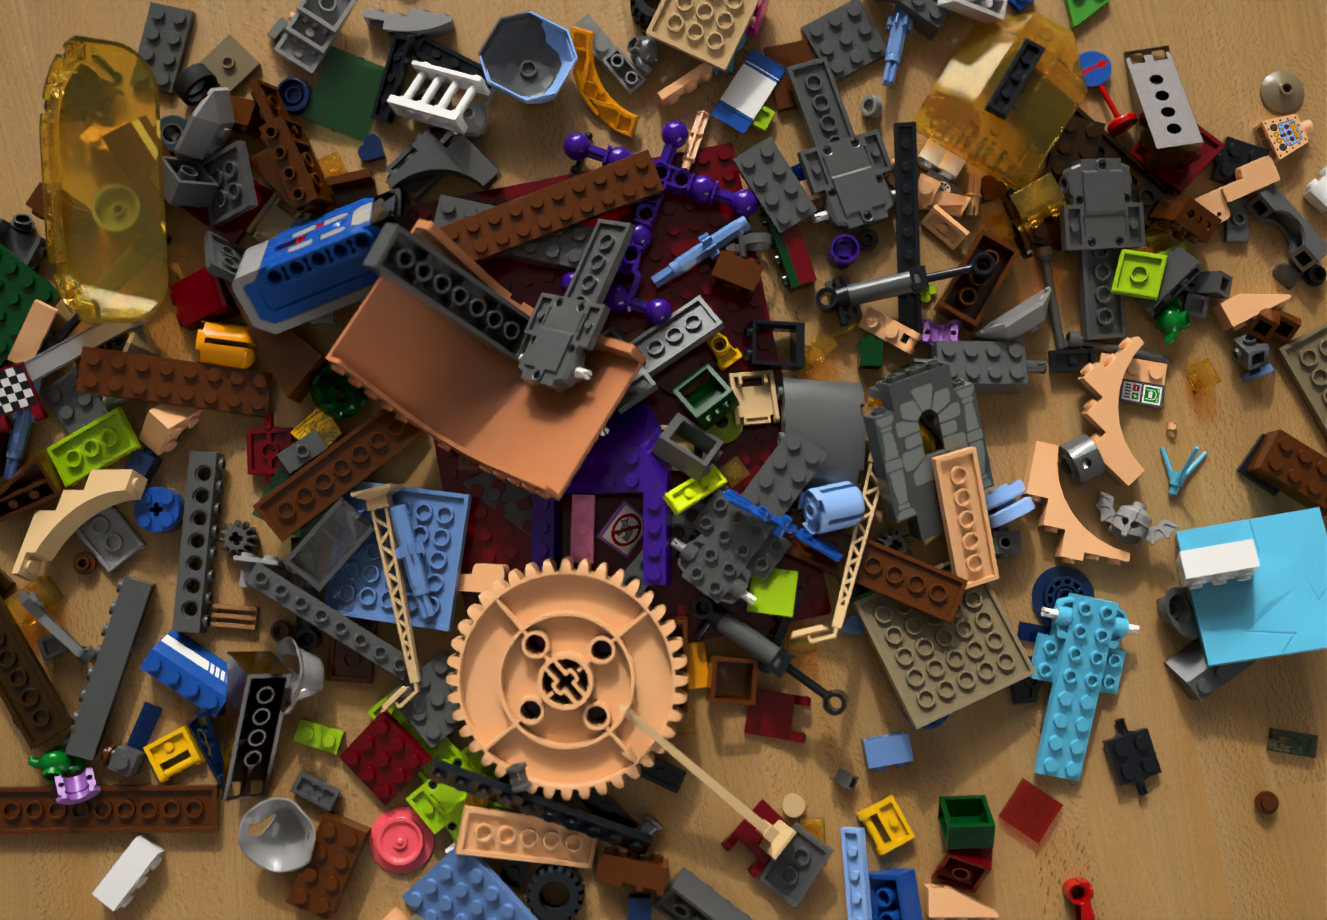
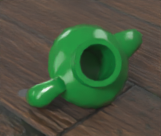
[1154,296,1190,346]
[28,746,86,782]

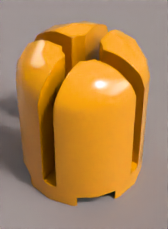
[196,321,258,369]

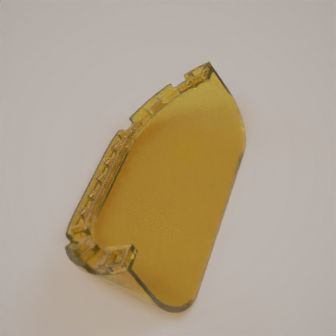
[39,35,169,323]

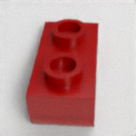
[1062,878,1095,920]

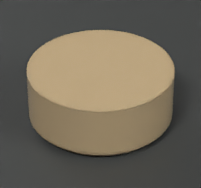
[782,793,805,817]

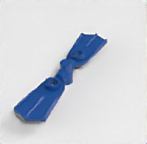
[722,489,843,562]

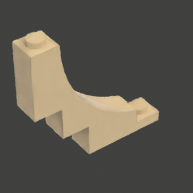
[12,469,148,582]

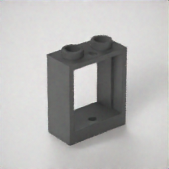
[651,413,724,482]

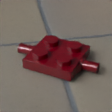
[246,413,294,489]

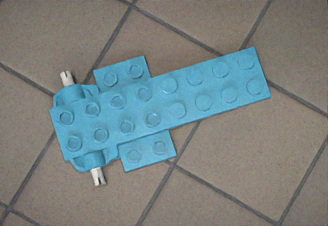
[1029,593,1140,781]

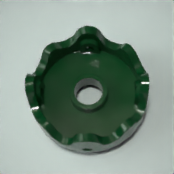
[311,362,368,419]

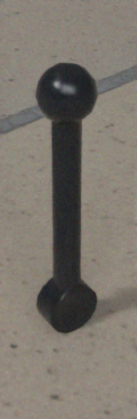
[571,132,593,174]

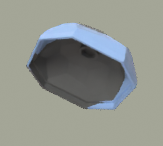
[478,10,578,104]

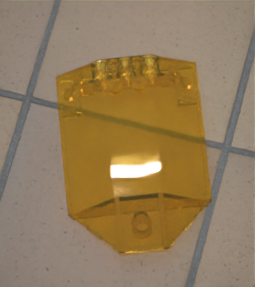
[911,11,1088,194]

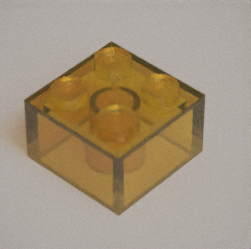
[1010,172,1067,229]

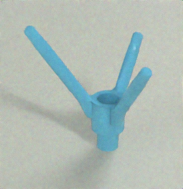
[1160,446,1207,495]

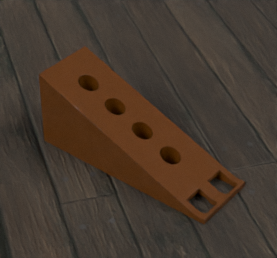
[220,277,329,403]

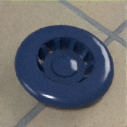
[1032,566,1095,626]

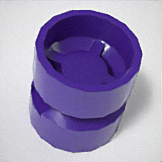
[827,234,860,270]

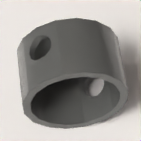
[1058,434,1105,486]

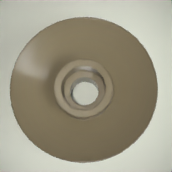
[1260,71,1304,114]

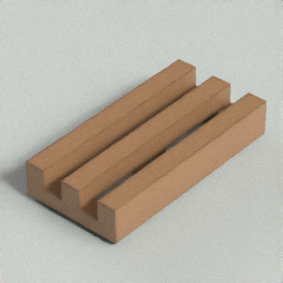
[210,603,259,630]

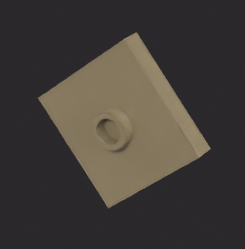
[199,34,261,95]

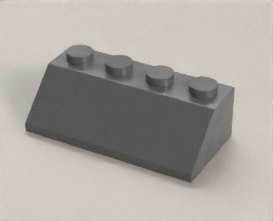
[1164,637,1257,702]
[652,867,752,920]

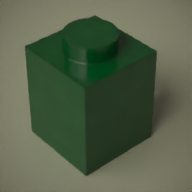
[857,335,883,369]

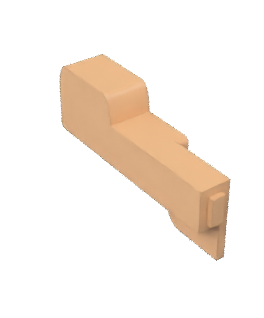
[1194,156,1280,222]
[458,563,510,593]

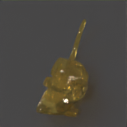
[804,317,863,373]

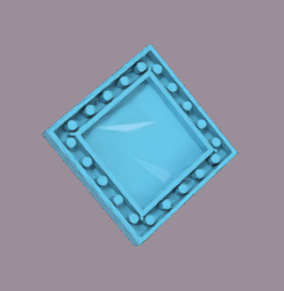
[1175,507,1327,668]

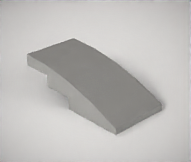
[274,0,358,77]

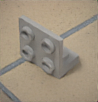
[233,552,289,590]

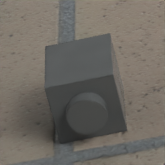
[107,743,147,777]

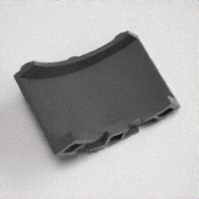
[776,378,866,505]

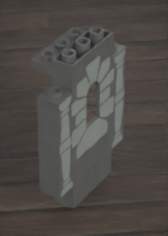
[863,359,994,541]

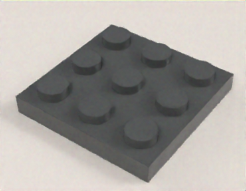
[801,0,887,83]
[201,140,258,228]
[388,651,465,749]

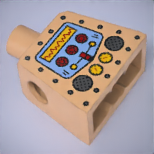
[1253,114,1314,164]

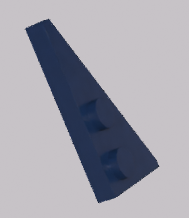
[185,708,232,792]

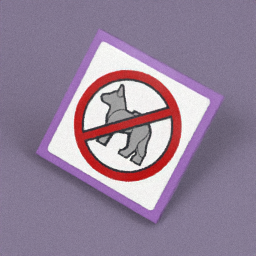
[597,500,643,558]

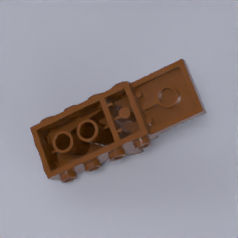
[249,78,336,215]

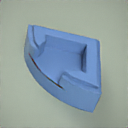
[1242,363,1274,383]
[840,614,864,636]

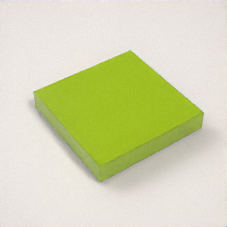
[1111,249,1168,301]
[747,568,799,618]

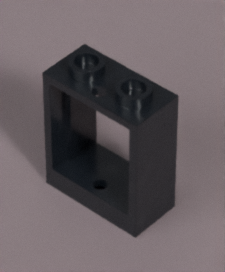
[744,320,805,371]

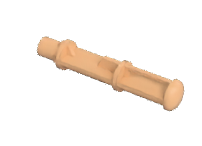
[681,110,710,172]

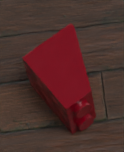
[170,267,241,331]

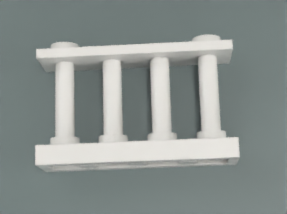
[387,60,490,134]

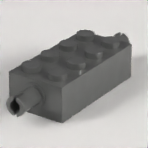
[911,340,1047,393]

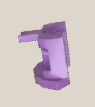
[921,319,961,347]
[54,767,101,805]

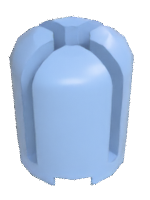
[798,481,865,535]

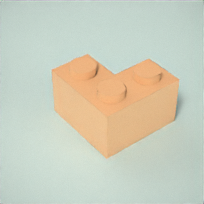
[139,404,201,456]

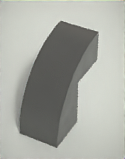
[1180,271,1233,299]

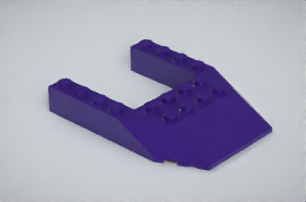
[531,403,671,585]

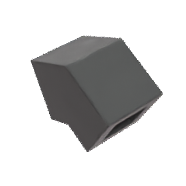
[834,768,859,790]

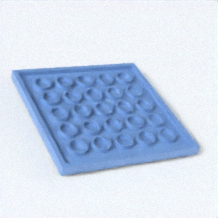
[324,481,472,631]

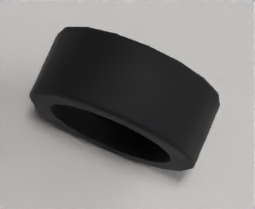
[173,63,217,106]

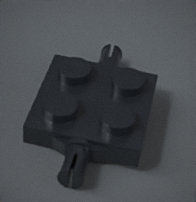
[1210,136,1269,193]
[1102,718,1162,796]

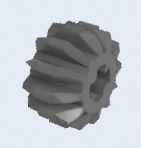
[218,520,260,557]
[875,527,913,555]

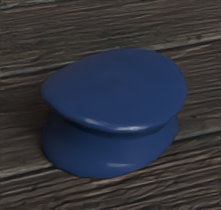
[277,77,314,115]

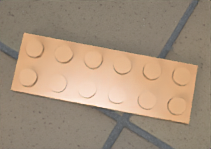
[931,446,999,589]
[455,805,598,869]

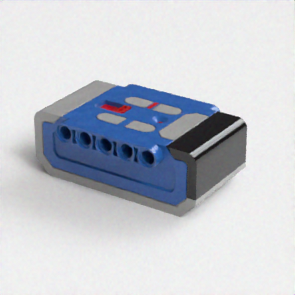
[232,188,419,334]

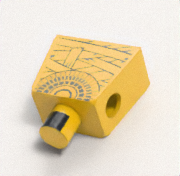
[290,408,346,455]

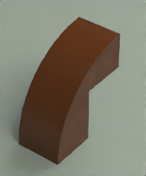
[1246,309,1301,343]

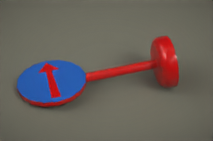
[1071,51,1138,136]

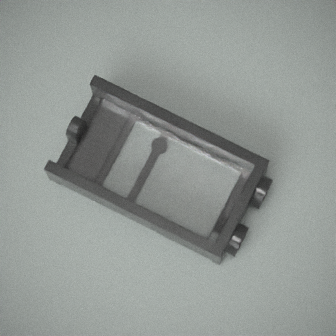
[283,497,374,591]

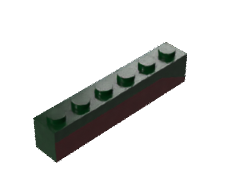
[758,203,817,292]

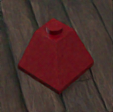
[931,848,993,893]

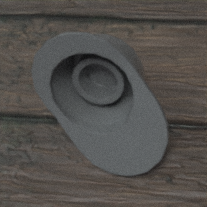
[1157,587,1199,640]

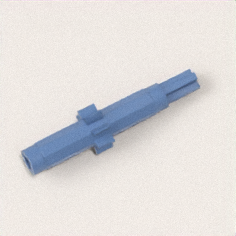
[882,5,914,87]
[651,215,752,288]
[3,379,42,479]
[389,504,435,619]

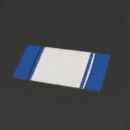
[711,49,786,134]

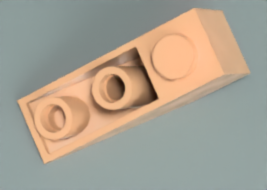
[1212,294,1292,331]
[924,884,998,920]

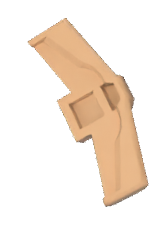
[884,158,972,217]

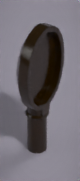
[1003,200,1033,259]

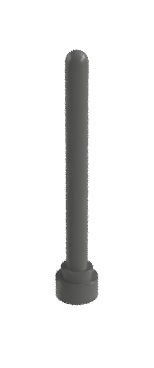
[1034,246,1066,350]
[1065,331,1171,364]

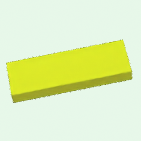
[662,464,728,516]

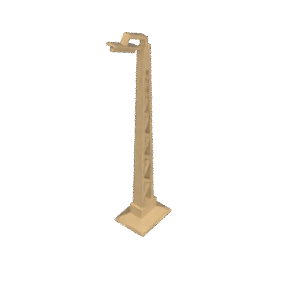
[790,437,880,644]
[350,483,421,713]
[619,704,797,860]

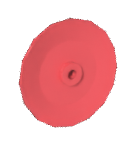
[369,807,434,873]

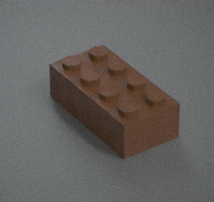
[933,229,1020,331]
[1246,429,1327,517]
[286,811,372,920]

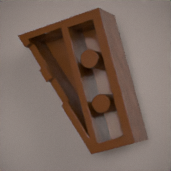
[198,90,266,140]
[0,448,65,522]
[595,846,668,897]

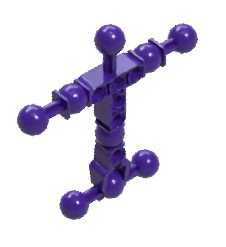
[560,120,758,326]

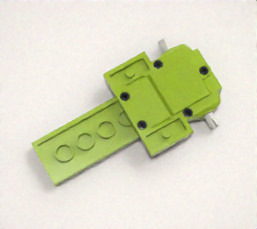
[367,682,527,853]

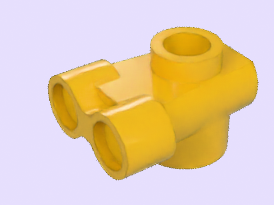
[706,332,743,371]

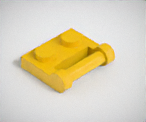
[143,725,205,783]
[856,794,915,856]

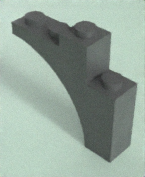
[385,129,501,193]

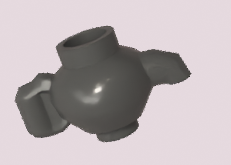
[627,32,660,75]

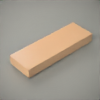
[7,299,58,363]

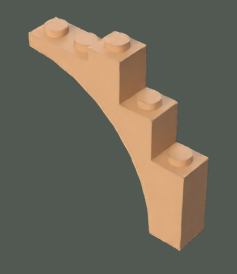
[1078,336,1145,486]
[1021,441,1131,566]

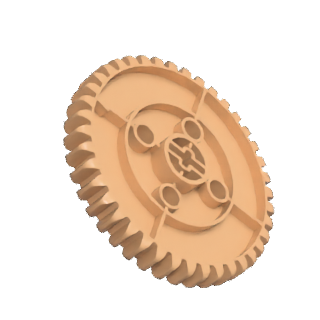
[446,556,689,800]

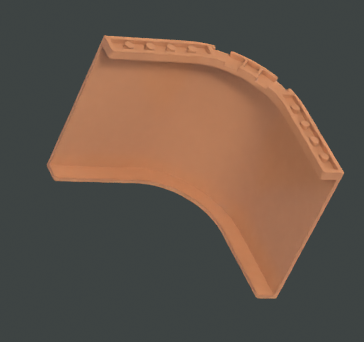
[325,219,647,501]

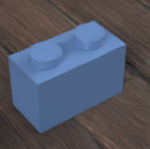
[861,731,914,771]

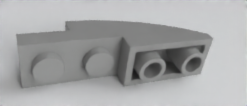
[363,8,455,40]
[571,13,646,95]

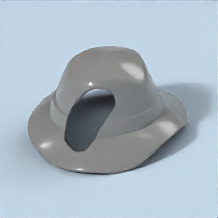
[275,636,324,715]
[238,797,316,873]

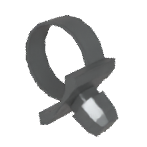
[725,232,772,260]

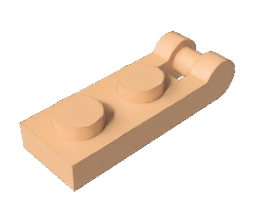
[657,63,713,107]
[858,307,923,355]

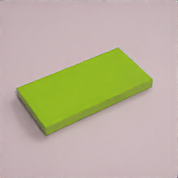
[46,407,141,488]

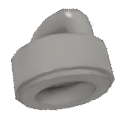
[861,95,882,118]

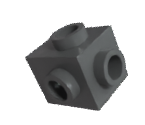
[1231,333,1269,370]
[991,527,1021,559]

